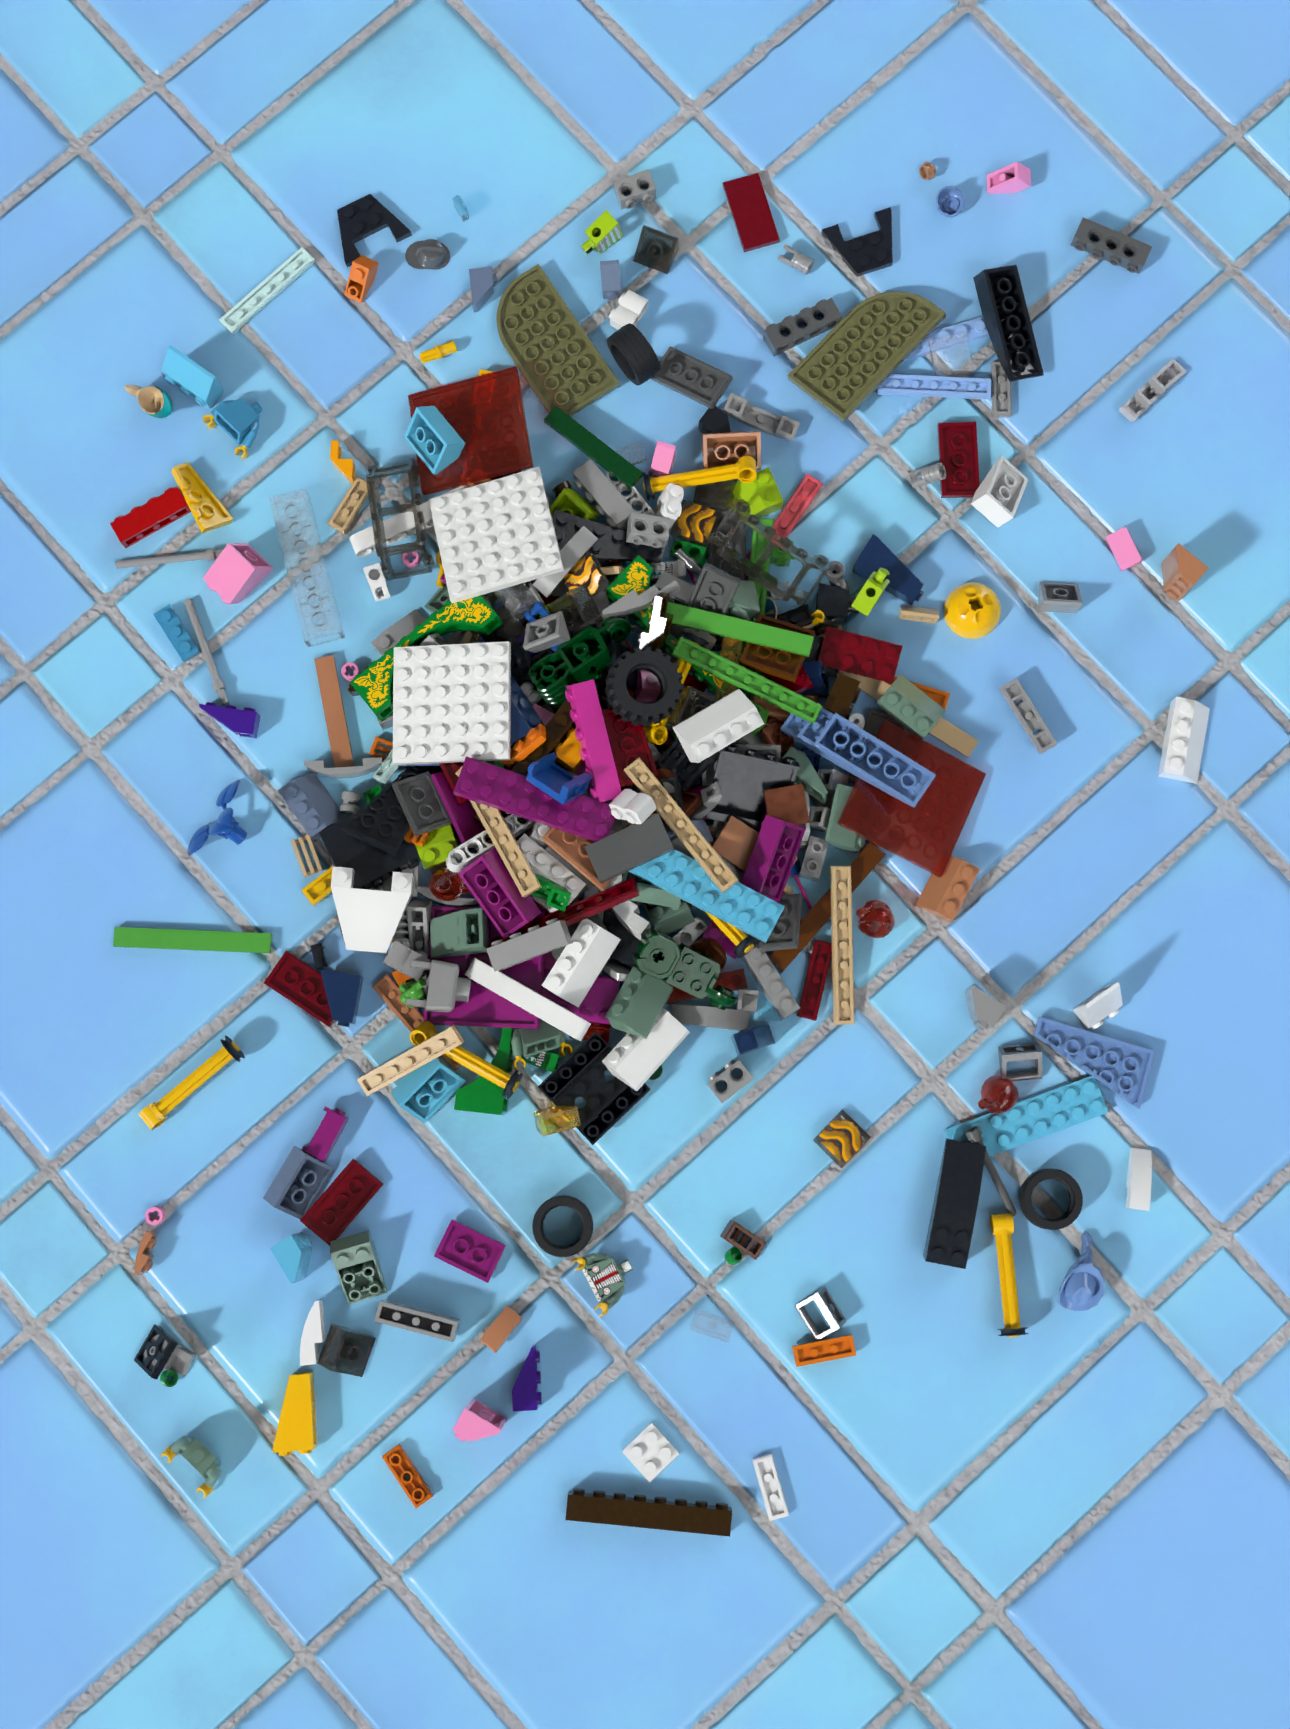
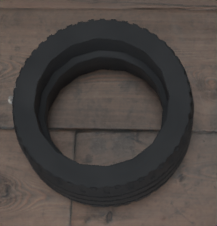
[607,323,661,386]
[1019,1169,1083,1230]
[532,1195,593,1257]

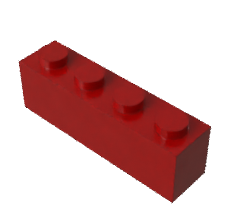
[110,486,191,548]

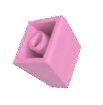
[202,543,273,604]

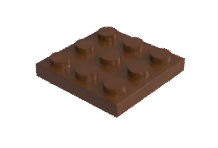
[739,614,815,682]

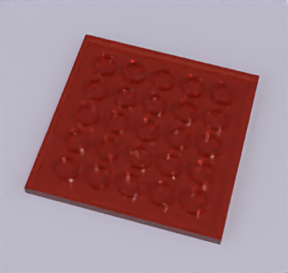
[408,366,534,495]
[837,720,986,877]

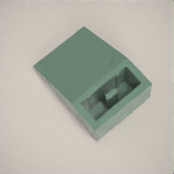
[642,899,695,935]
[430,908,489,959]
[330,1230,387,1304]

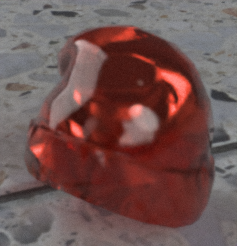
[429,867,470,901]
[856,900,895,938]
[978,1076,1019,1114]

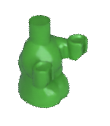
[398,979,426,1008]

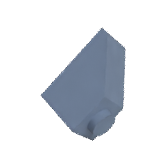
[600,260,622,300]
[469,267,497,312]

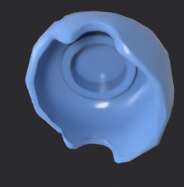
[936,186,965,217]

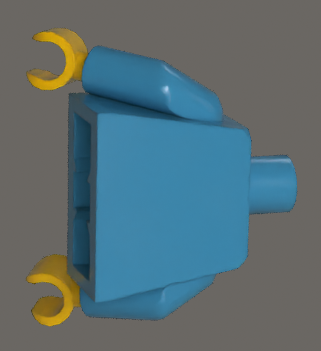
[203,398,262,460]

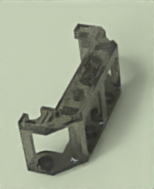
[366,458,434,580]
[708,498,832,606]

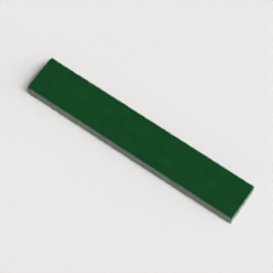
[544,406,643,489]

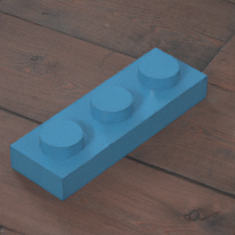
[153,604,201,663]

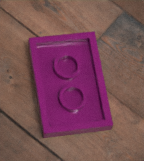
[434,1219,506,1283]

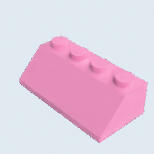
[452,1398,507,1442]

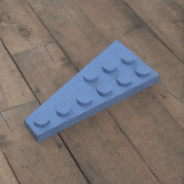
[1033,1016,1155,1109]

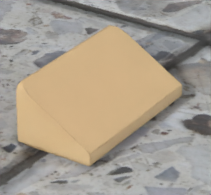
[899,605,939,624]

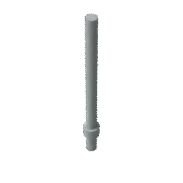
[115,549,223,569]
[184,599,229,706]

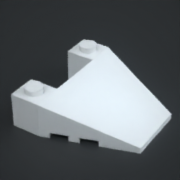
[331,866,414,953]

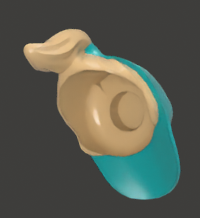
[124,385,172,418]

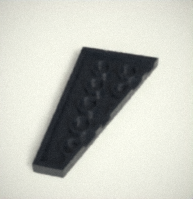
[552,509,666,563]
[341,766,441,856]

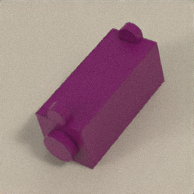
[302,1106,349,1161]

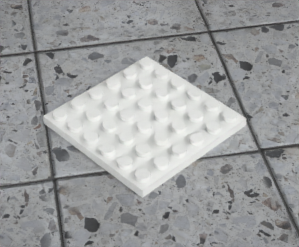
[429,467,564,604]
[393,641,511,765]

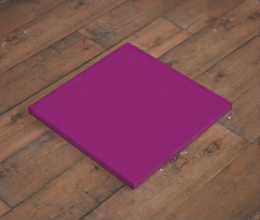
[423,906,547,1029]

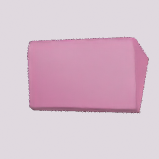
[1106,527,1142,571]

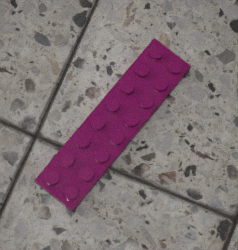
[453,756,615,842]

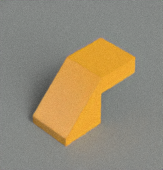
[330,440,356,484]

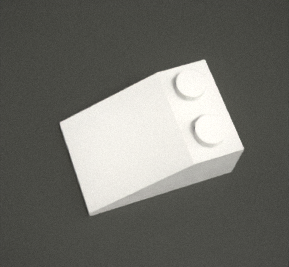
[971,456,1029,528]
[1073,982,1123,1029]

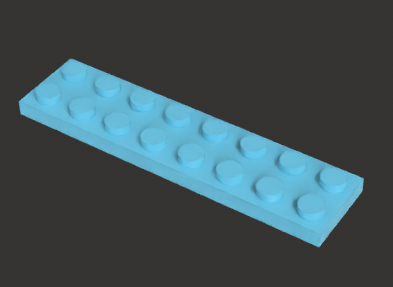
[629,849,785,943]
[944,1076,1109,1156]

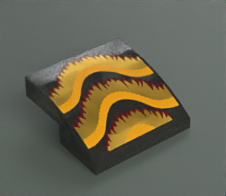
[670,500,721,548]
[563,550,610,606]
[813,1109,871,1168]

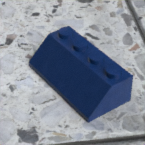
[510,674,545,747]

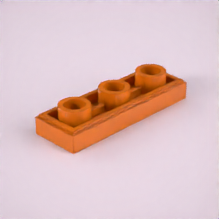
[382,1444,434,1508]

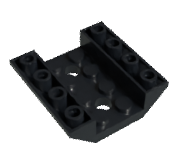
[538,1031,651,1145]

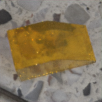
[533,1106,581,1137]

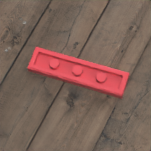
[772,474,823,542]

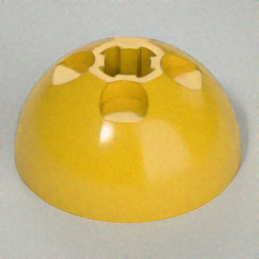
[944,582,1001,639]

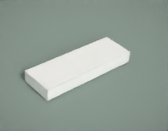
[752,1453,789,1521]

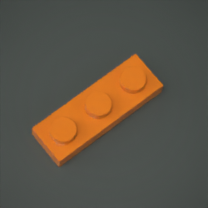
[792,1334,856,1367]

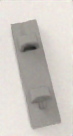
[999,678,1057,755]

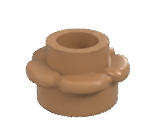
[919,161,936,180]

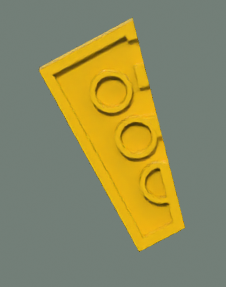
[171,462,233,533]

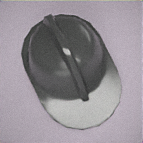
[405,239,450,270]

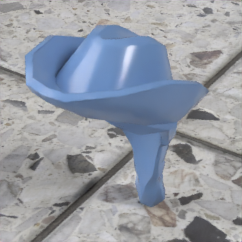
[1058,1232,1104,1311]

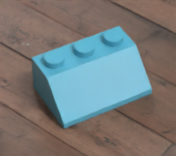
[161,345,224,409]
[404,406,465,475]
[391,1056,466,1123]
[270,1233,312,1284]

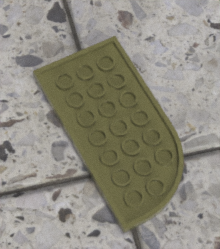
[497,264,620,417]
[787,292,946,422]

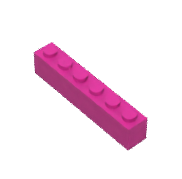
[565,679,622,802]

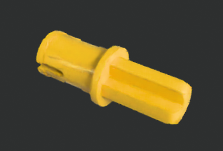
[419,340,457,363]

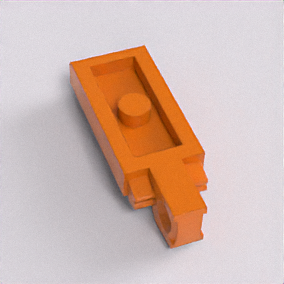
[500,723,546,768]

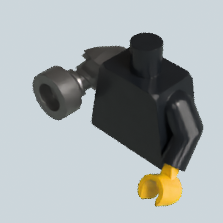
[811,561,859,628]

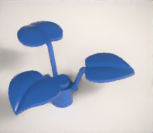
[188,780,247,855]

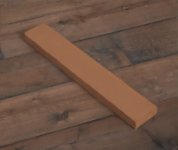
[314,655,355,767]
[372,974,462,1070]

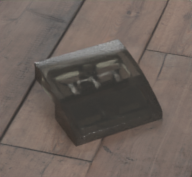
[693,479,738,511]

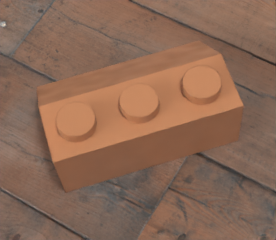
[702,431,761,470]
[1161,543,1208,602]
[915,854,980,923]

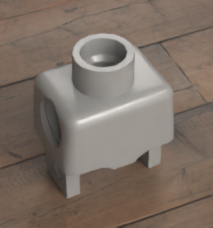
[405,960,471,1012]

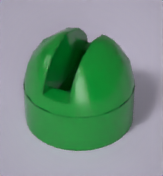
[725,1247,742,1265]
[160,1370,178,1387]

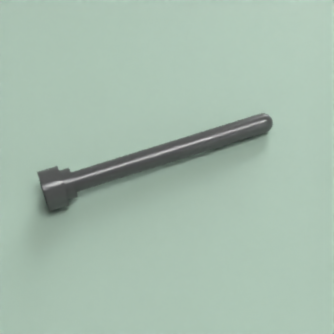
[965,1126,1017,1216]

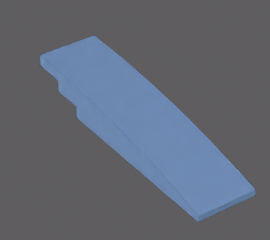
[780,707,936,808]

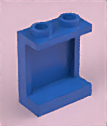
[526,752,592,805]

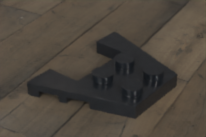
[337,194,412,267]
[821,207,893,277]

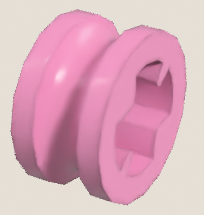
[402,549,420,568]
[341,662,360,681]
[145,1206,165,1225]

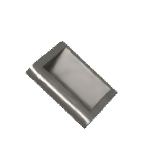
[998,1043,1042,1082]
[794,1287,847,1341]

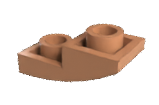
[135,1231,158,1275]
[480,1306,522,1353]

